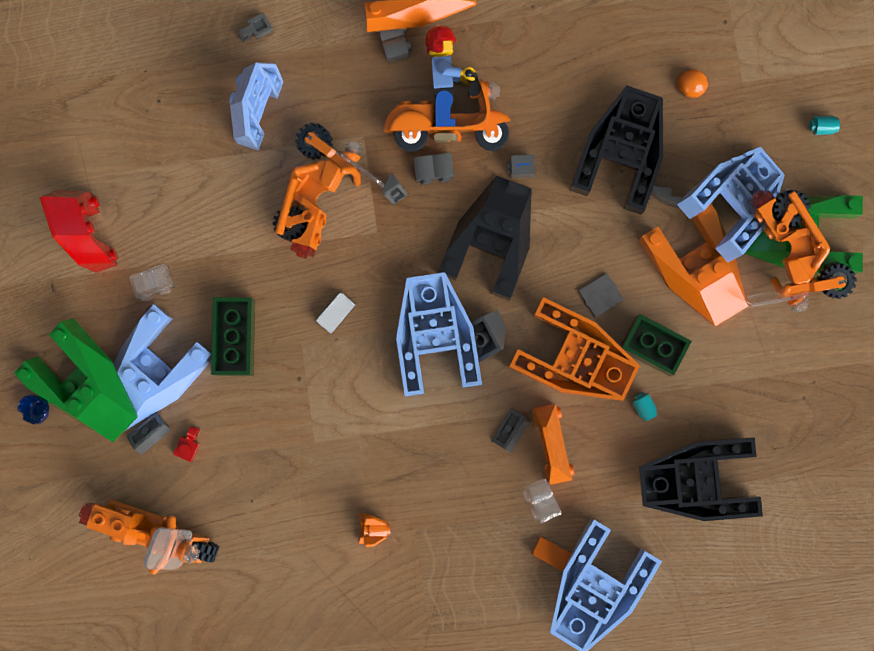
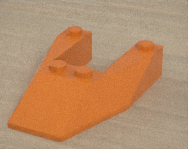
[364,0,476,32]
[638,203,748,326]
[508,297,640,401]

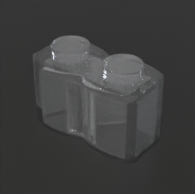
[129,264,175,301]
[522,477,562,523]

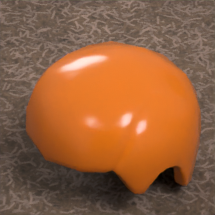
[677,69,708,98]

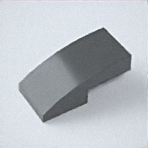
[650,186,683,208]

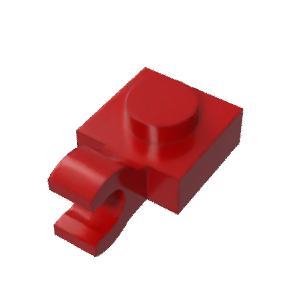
[173,426,200,462]

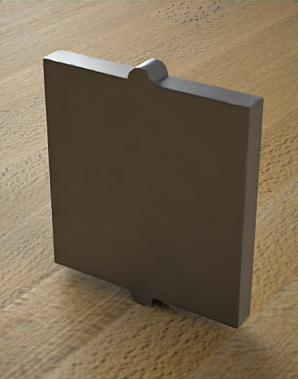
[579,273,624,317]

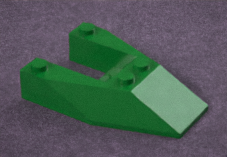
[744,195,863,274]
[14,318,138,442]

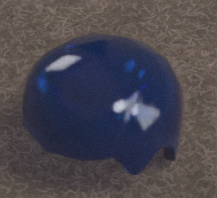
[17,395,50,425]

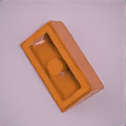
[531,536,571,572]

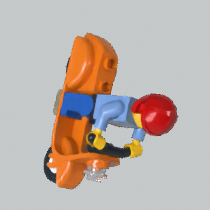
[383,25,511,152]

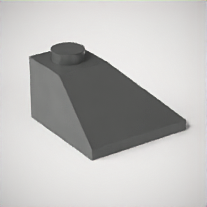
[471,310,506,362]

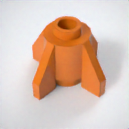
[358,513,390,547]

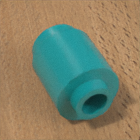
[809,115,840,135]
[632,391,658,422]

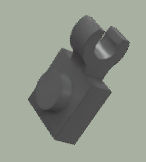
[238,13,273,42]

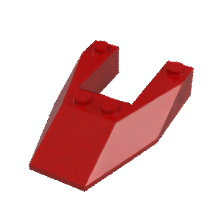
[39,190,118,273]

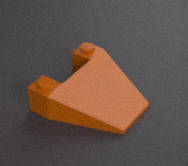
[531,403,574,485]

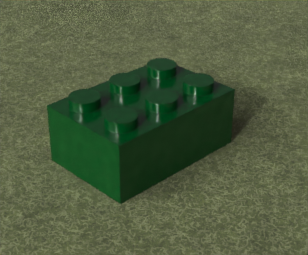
[620,314,692,376]

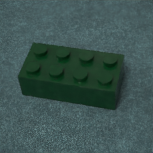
[211,297,255,376]

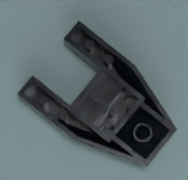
[569,85,663,215]
[438,176,532,301]
[639,437,763,521]

